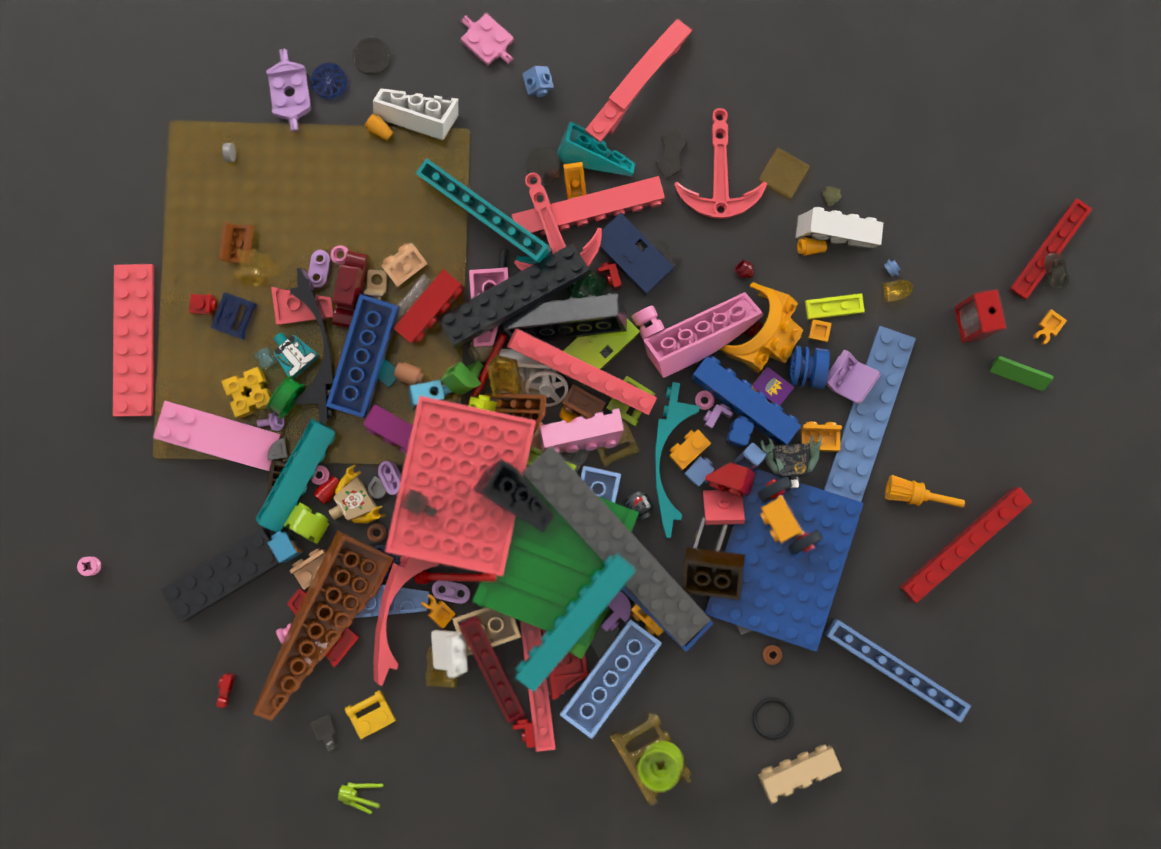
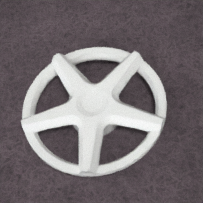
[525,370,568,407]

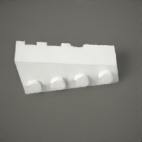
[373,89,458,140]
[796,207,884,248]

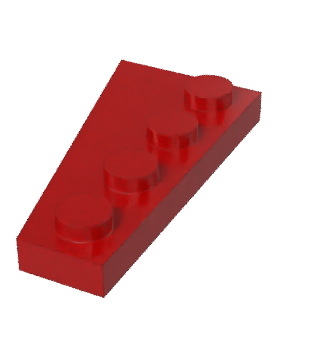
[287,588,360,668]

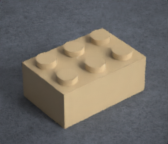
[452,607,521,656]

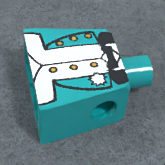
[273,332,321,380]

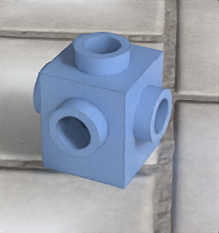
[523,66,554,97]

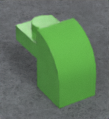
[441,360,483,394]

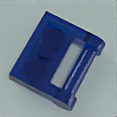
[210,292,258,340]

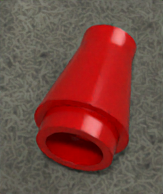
[313,476,340,505]

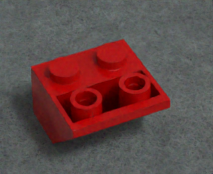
[705,463,756,498]

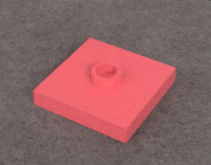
[703,490,745,525]

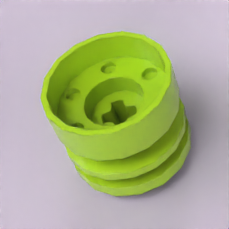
[638,741,684,791]

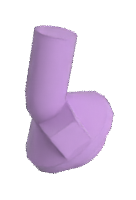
[256,412,284,431]

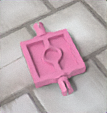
[461,13,514,66]

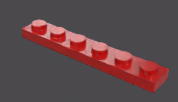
[1010,198,1092,300]

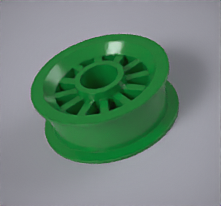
[266,375,306,419]

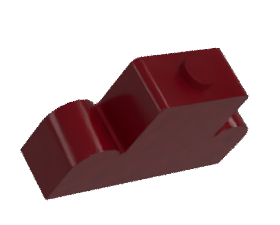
[332,251,370,330]

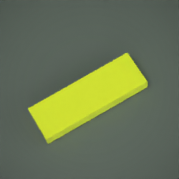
[805,293,865,320]

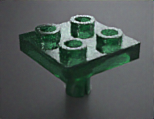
[567,269,608,299]

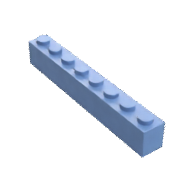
[824,619,971,723]

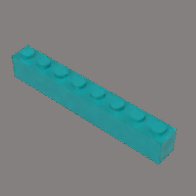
[415,158,552,263]
[515,553,635,692]

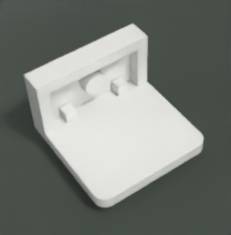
[431,630,468,677]

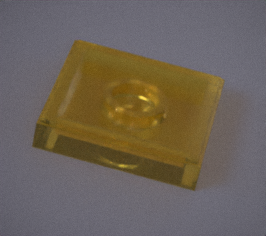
[758,147,810,199]

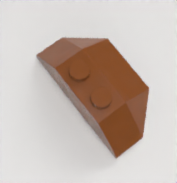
[485,393,546,434]

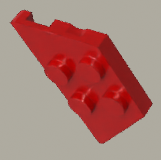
[542,629,588,700]

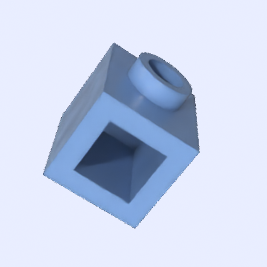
[684,456,715,487]

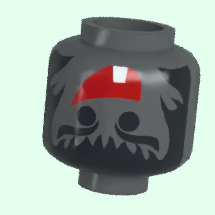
[625,490,654,520]

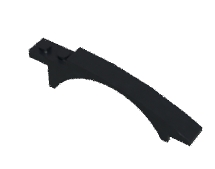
[290,268,336,423]

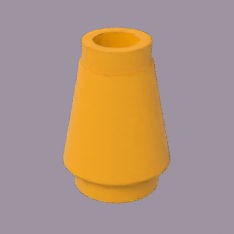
[364,113,394,141]
[797,237,827,256]

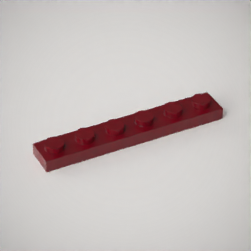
[459,616,526,724]

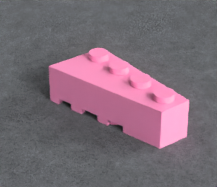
[538,408,624,453]

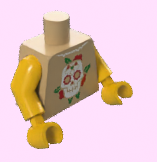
[329,465,385,523]

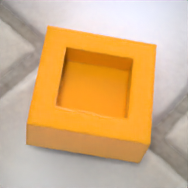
[808,319,832,343]

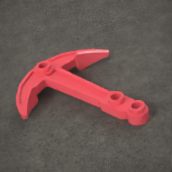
[674,108,767,219]
[514,172,602,271]

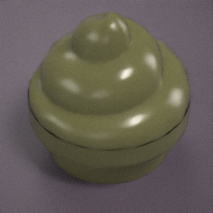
[822,186,842,207]

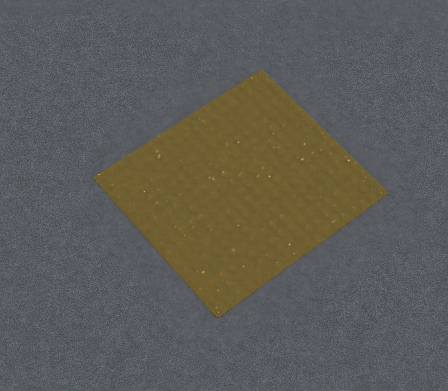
[153,121,470,465]

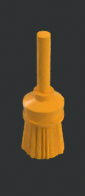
[885,475,965,507]

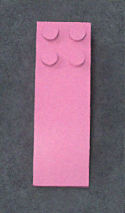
[643,292,763,378]
[153,401,281,471]

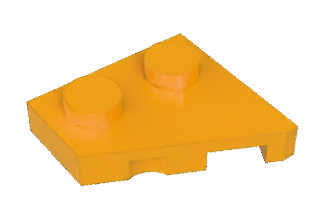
[631,603,664,636]

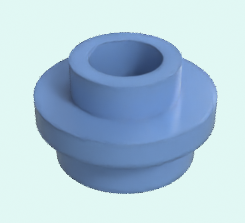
[884,259,901,277]

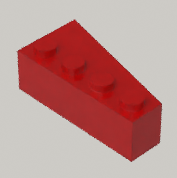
[393,269,466,345]

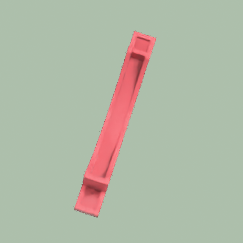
[585,19,692,143]
[373,555,439,686]

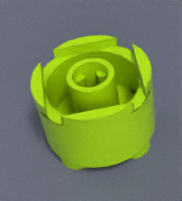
[284,503,329,545]

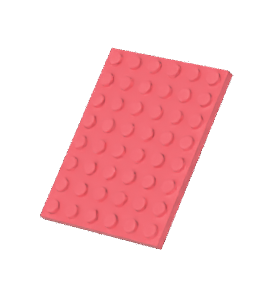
[385,396,536,576]

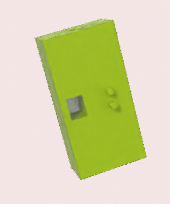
[563,318,640,386]

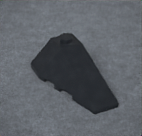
[473,459,554,533]

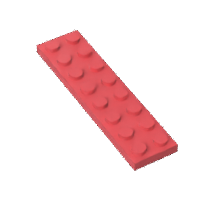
[113,264,154,417]

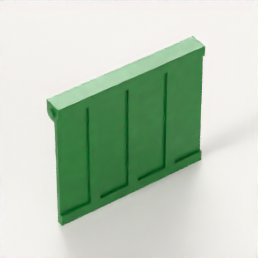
[473,475,639,646]

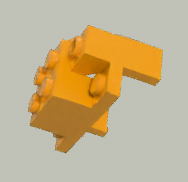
[719,282,803,373]

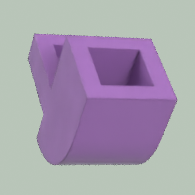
[600,591,631,632]

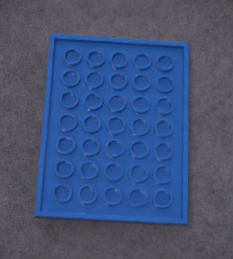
[705,468,864,652]

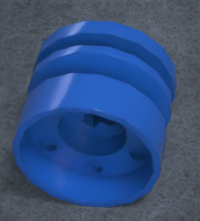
[789,346,830,389]

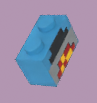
[268,531,303,563]

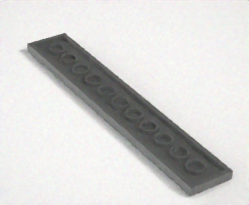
[522,446,711,646]

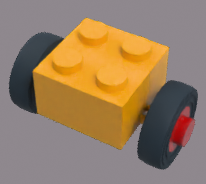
[757,477,823,555]

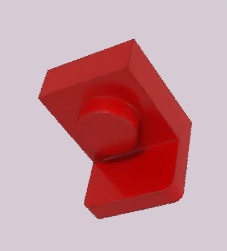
[597,262,622,290]
[189,294,218,316]
[513,718,535,748]

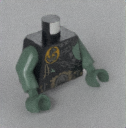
[761,435,822,489]

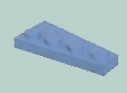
[355,584,430,618]

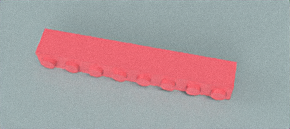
[512,176,665,236]
[507,329,657,415]

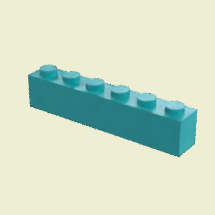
[255,418,336,533]

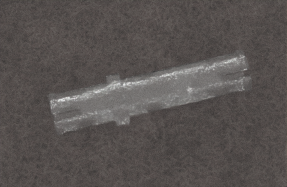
[395,274,432,325]

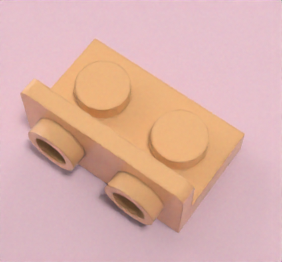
[381,243,428,287]
[289,548,327,590]

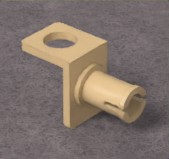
[364,269,387,300]

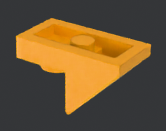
[563,162,586,199]

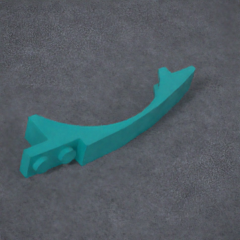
[654,382,700,538]

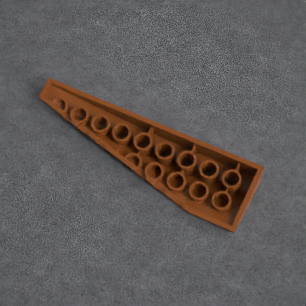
[253,531,394,721]

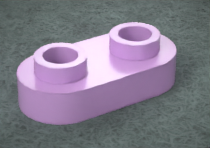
[308,250,331,289]
[378,461,402,496]
[432,581,471,604]

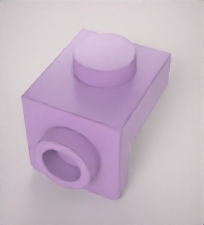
[703,403,733,429]

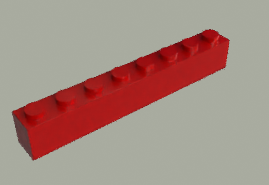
[898,487,1032,603]

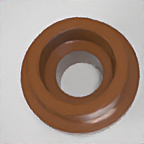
[367,523,387,542]
[763,645,782,665]

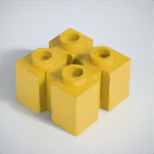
[221,367,272,419]

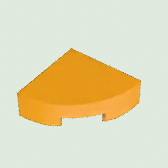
[559,406,579,424]

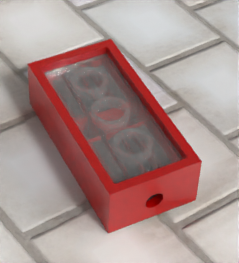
[954,289,1006,343]

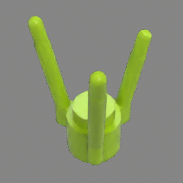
[338,782,383,814]

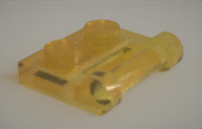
[597,421,640,467]

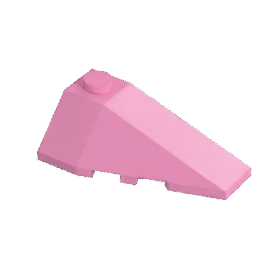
[469,268,508,347]

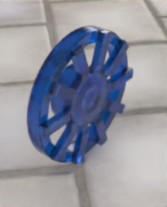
[311,63,347,98]

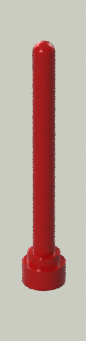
[464,333,507,406]
[414,569,497,584]

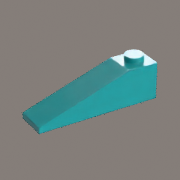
[556,121,635,176]

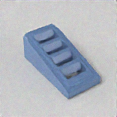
[734,443,766,471]

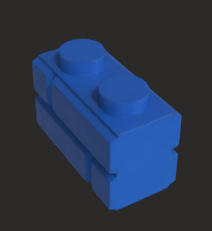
[725,416,754,448]

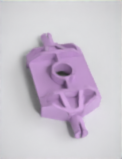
[266,49,311,132]

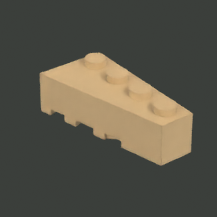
[758,744,841,803]

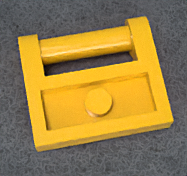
[345,690,396,739]

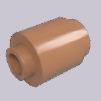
[394,362,424,386]

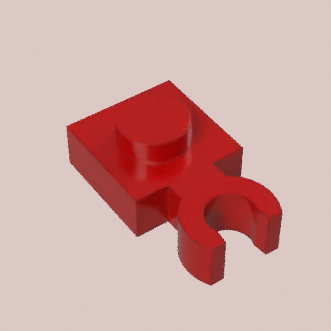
[216,673,236,708]

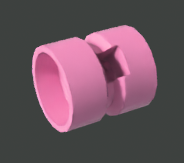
[631,305,665,340]

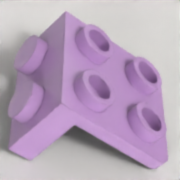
[826,350,881,404]

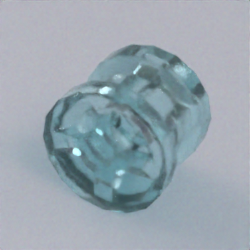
[253,347,278,370]

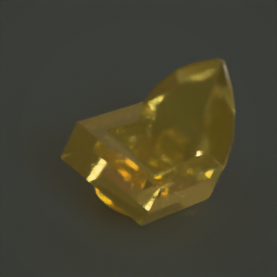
[882,279,914,302]

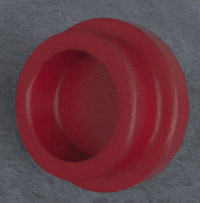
[734,259,754,278]
[744,320,763,336]

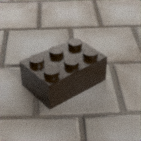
[682,547,745,600]

